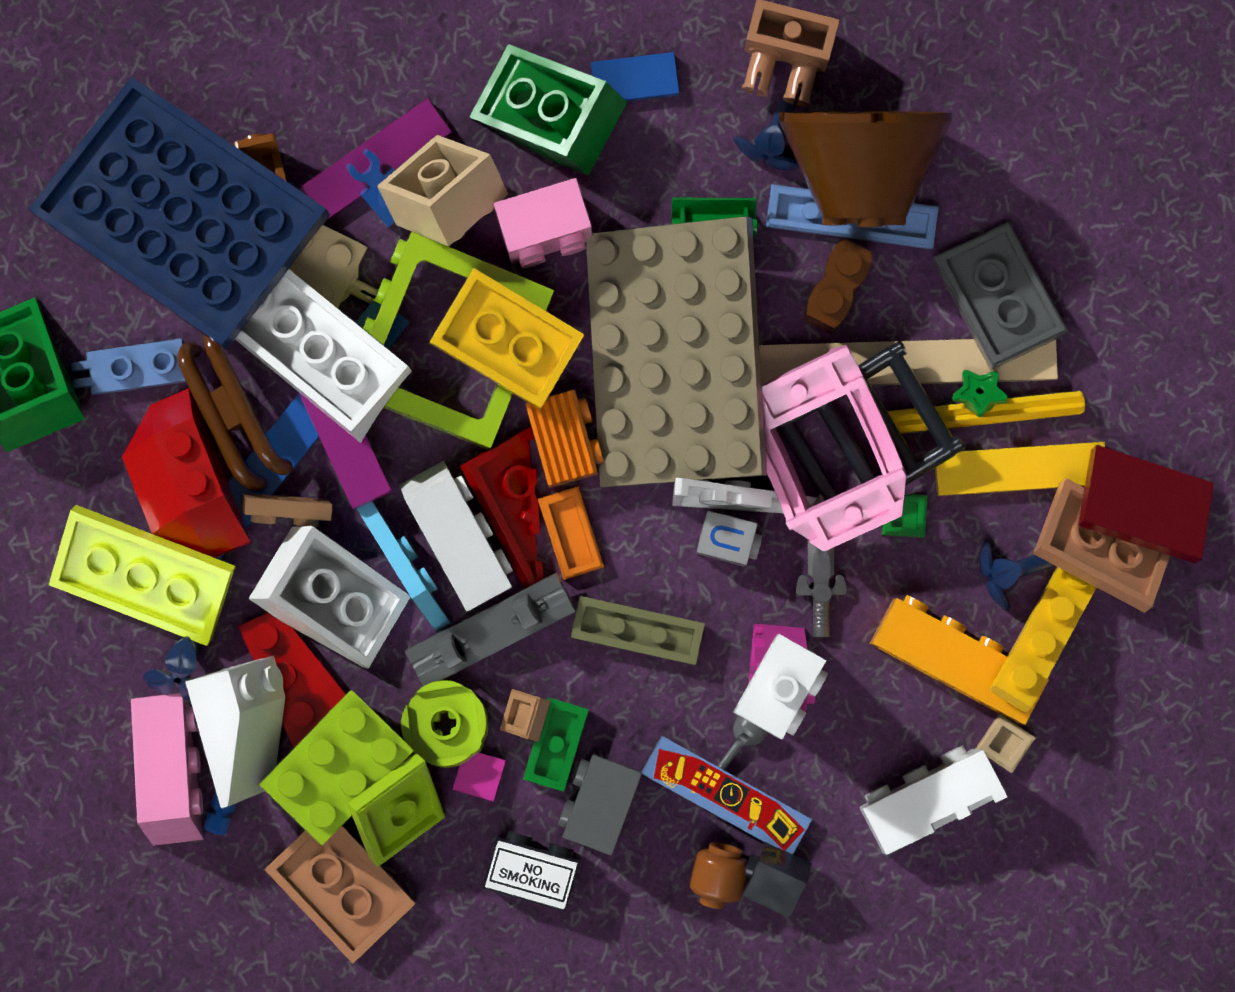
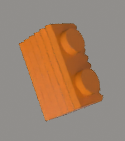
[525,390,604,488]

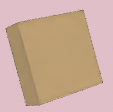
[975,714,1035,773]

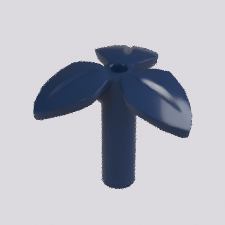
[733,98,800,170]
[980,540,1053,611]
[143,636,203,701]

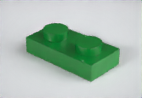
[523,697,589,792]

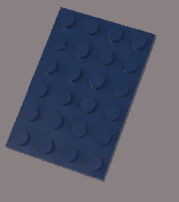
[29,77,330,350]

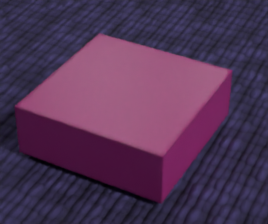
[452,753,506,802]

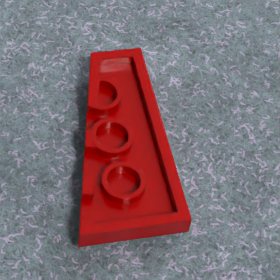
[238,612,346,748]

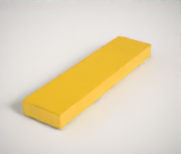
[935,442,1105,496]

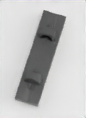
[405,572,576,686]

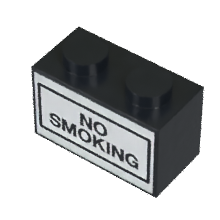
[483,831,580,912]

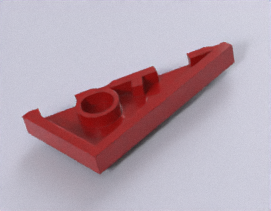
[460,427,543,589]

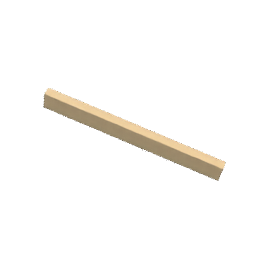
[759,339,1058,386]

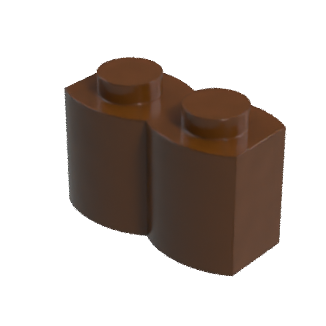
[804,239,872,334]

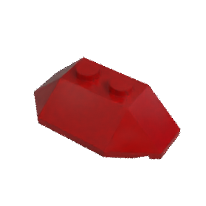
[122,388,251,558]

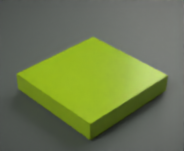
[347,753,445,867]

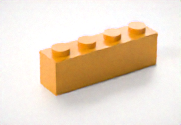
[870,595,1049,725]

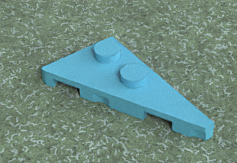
[357,501,450,632]

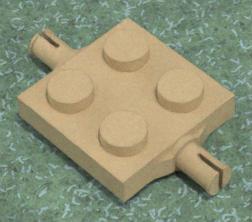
[289,225,379,309]

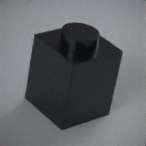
[743,842,812,918]

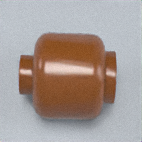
[689,842,748,909]

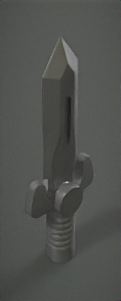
[796,493,847,637]

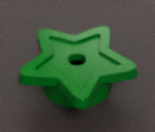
[952,370,1008,417]

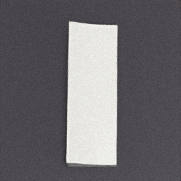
[235,269,411,443]

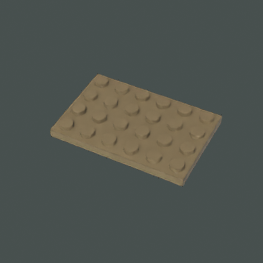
[586,216,767,487]

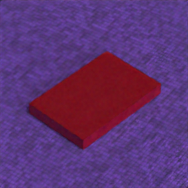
[1078,445,1214,564]

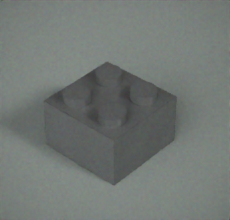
[558,753,642,856]

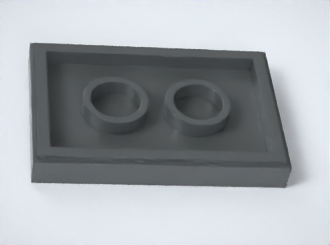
[933,222,1068,371]

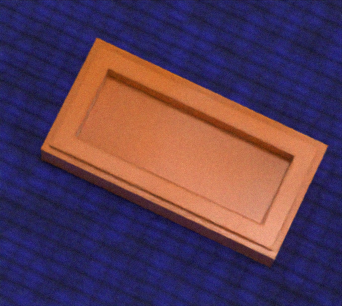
[538,487,604,580]

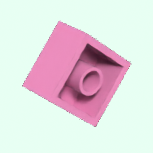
[494,178,592,268]

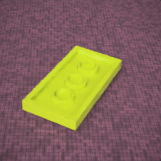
[49,505,235,646]

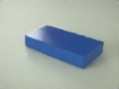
[591,52,679,102]

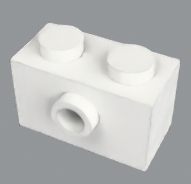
[733,634,828,739]

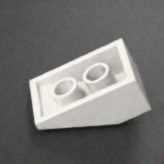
[249,526,410,668]
[186,655,285,808]

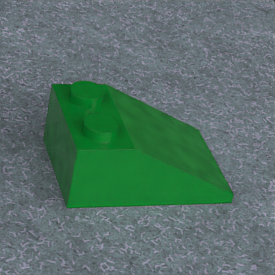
[470,44,627,176]
[0,297,85,453]

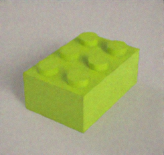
[258,690,414,846]

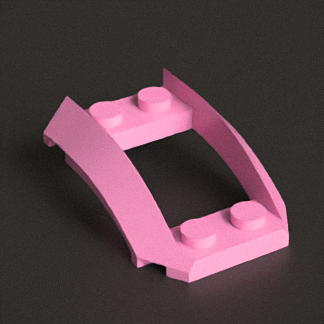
[762,345,907,551]

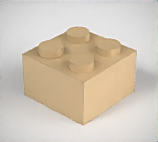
[377,135,508,246]

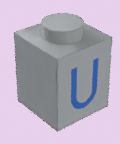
[696,511,763,567]

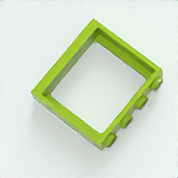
[363,232,554,450]

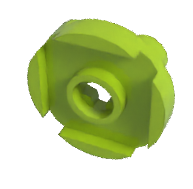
[401,680,489,768]

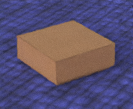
[500,689,550,742]

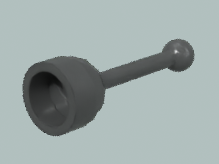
[717,716,768,770]

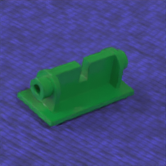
[671,197,757,236]

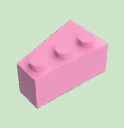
[131,693,204,846]

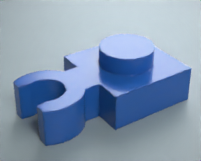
[346,149,395,227]

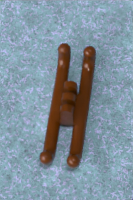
[177,335,293,492]

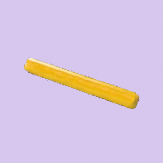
[887,391,1085,433]

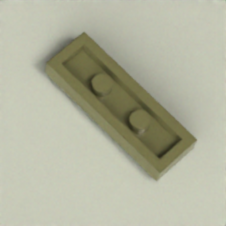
[570,596,705,665]

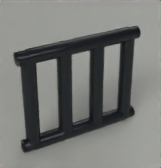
[775,341,966,500]

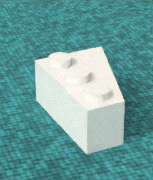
[399,461,513,611]
[859,745,1007,855]

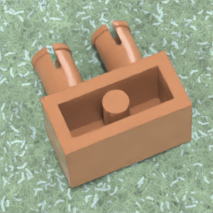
[742,0,839,107]

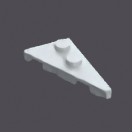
[672,478,817,514]

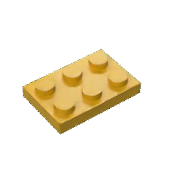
[429,268,584,409]

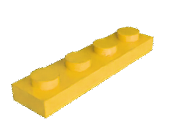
[989,567,1097,713]

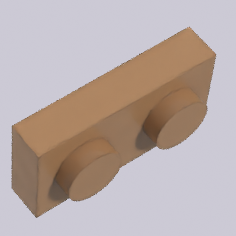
[240,493,332,527]

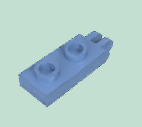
[70,339,186,395]

